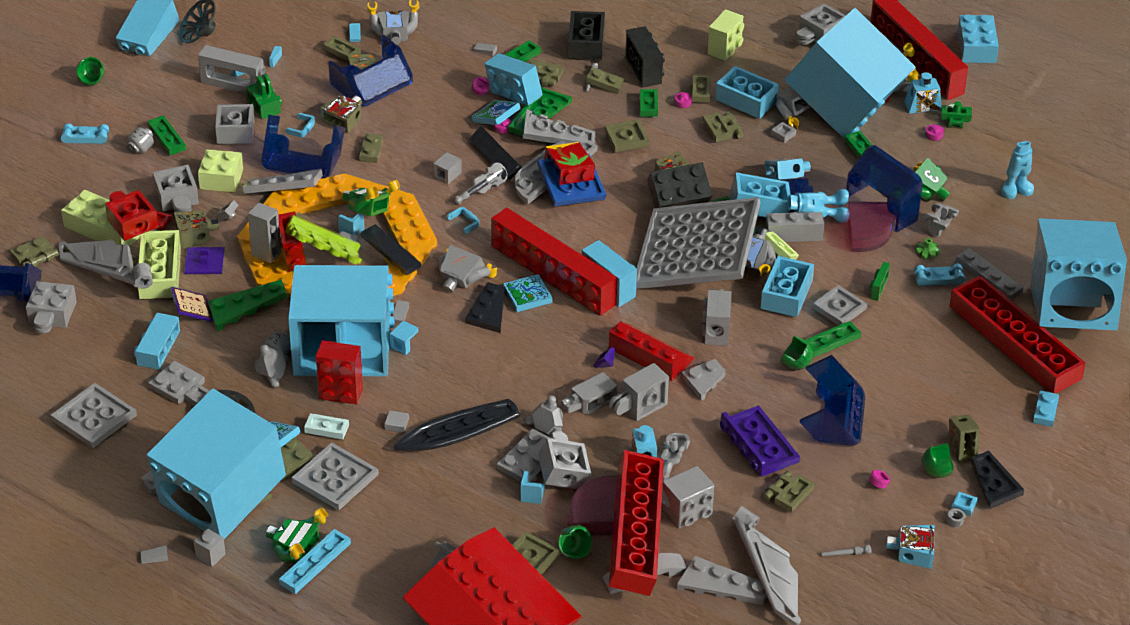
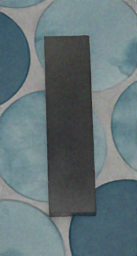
[469,126,522,180]
[361,224,421,275]

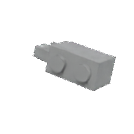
[562,372,617,414]

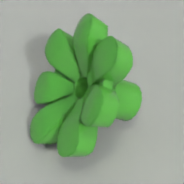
[916,238,941,259]

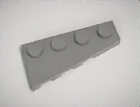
[523,110,596,144]
[243,169,323,194]
[677,556,768,605]

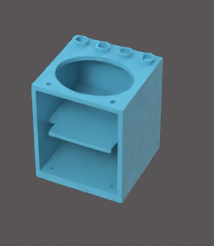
[784,8,916,138]
[1030,218,1127,331]
[289,265,395,376]
[147,388,286,539]

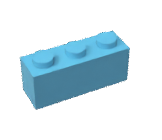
[134,313,180,370]

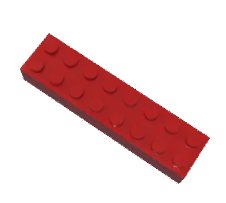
[870,0,968,100]
[491,207,617,316]
[949,275,1086,394]
[609,450,664,596]

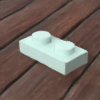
[304,413,349,439]

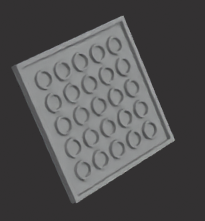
[636,197,761,289]

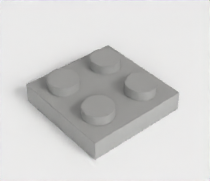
[813,285,867,325]
[148,361,205,405]

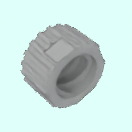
[946,508,966,528]

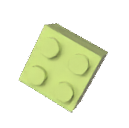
[708,9,744,61]
[198,149,243,192]

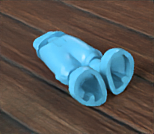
[1001,141,1034,199]
[788,189,849,223]

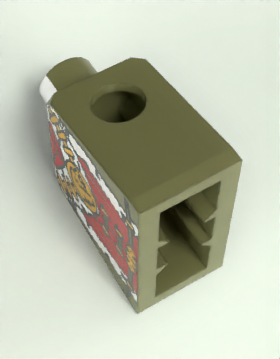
[320,95,362,133]

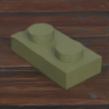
[323,36,361,61]
[586,67,624,94]
[692,75,711,103]
[359,133,383,163]

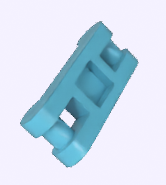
[61,124,109,144]
[914,263,965,286]

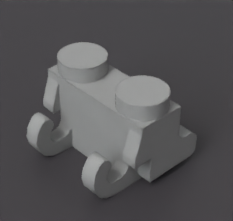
[923,203,959,237]

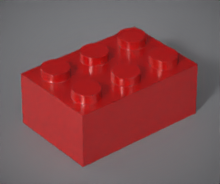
[316,340,363,405]

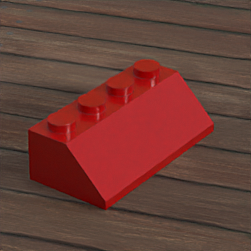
[608,321,694,381]

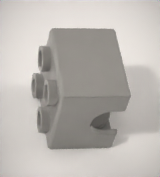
[662,466,714,529]

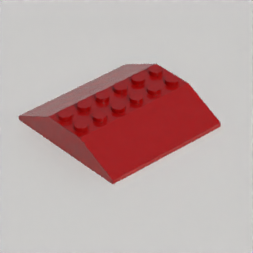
[402,527,582,625]

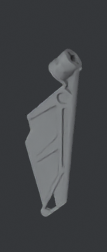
[58,240,153,289]
[732,506,801,625]

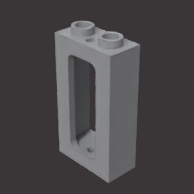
[198,45,265,93]

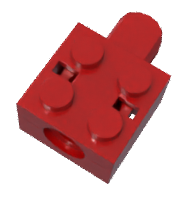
[105,190,158,241]

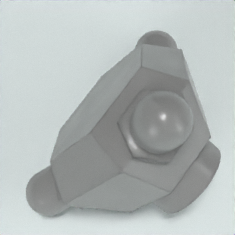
[255,345,288,388]
[525,395,563,436]

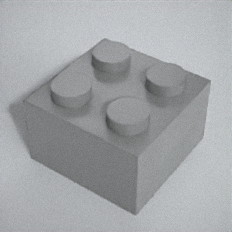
[215,104,255,144]

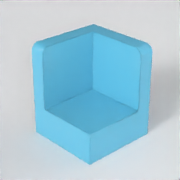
[338,213,365,236]
[390,321,418,355]
[521,471,545,504]

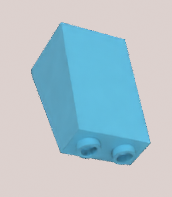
[116,0,180,56]

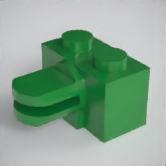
[246,73,282,119]

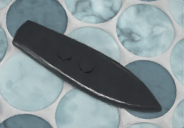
[393,399,520,451]

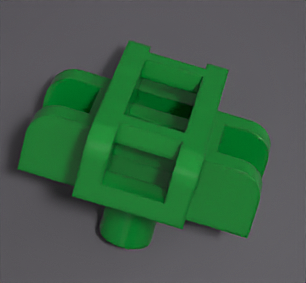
[941,101,972,128]

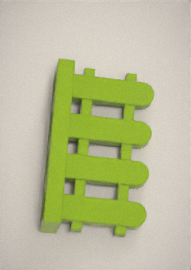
[284,214,362,264]

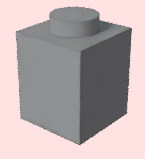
[434,152,462,184]
[194,529,226,567]

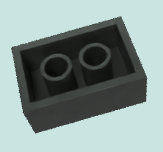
[568,11,605,60]
[625,26,665,88]
[647,162,712,208]

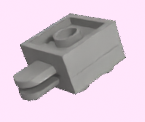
[797,4,846,45]
[153,165,199,212]
[26,281,77,333]
[702,288,732,346]
[609,363,669,421]
[538,431,592,490]

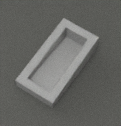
[473,43,497,56]
[393,300,409,323]
[141,545,168,564]

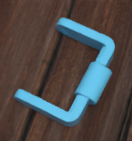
[285,113,315,137]
[447,207,480,234]

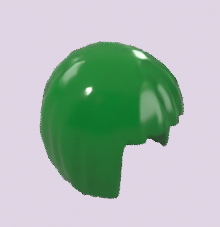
[75,56,105,86]
[781,336,813,370]
[922,443,954,478]
[557,525,592,559]

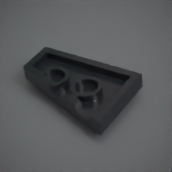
[465,282,505,333]
[971,450,1024,509]

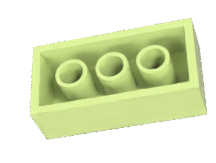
[61,190,141,246]
[138,230,181,299]

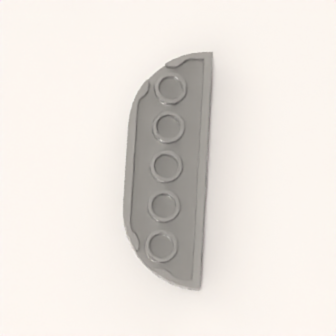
[515,141,597,204]

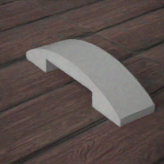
[602,553,688,594]

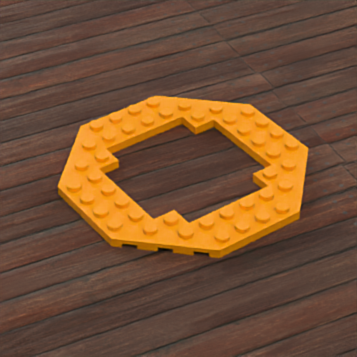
[237,173,437,299]

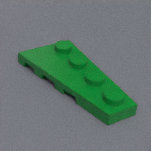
[509,87,572,136]
[208,279,287,331]

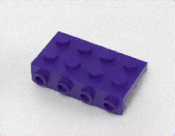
[719,405,800,477]

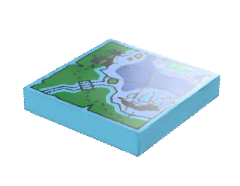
[471,100,521,125]

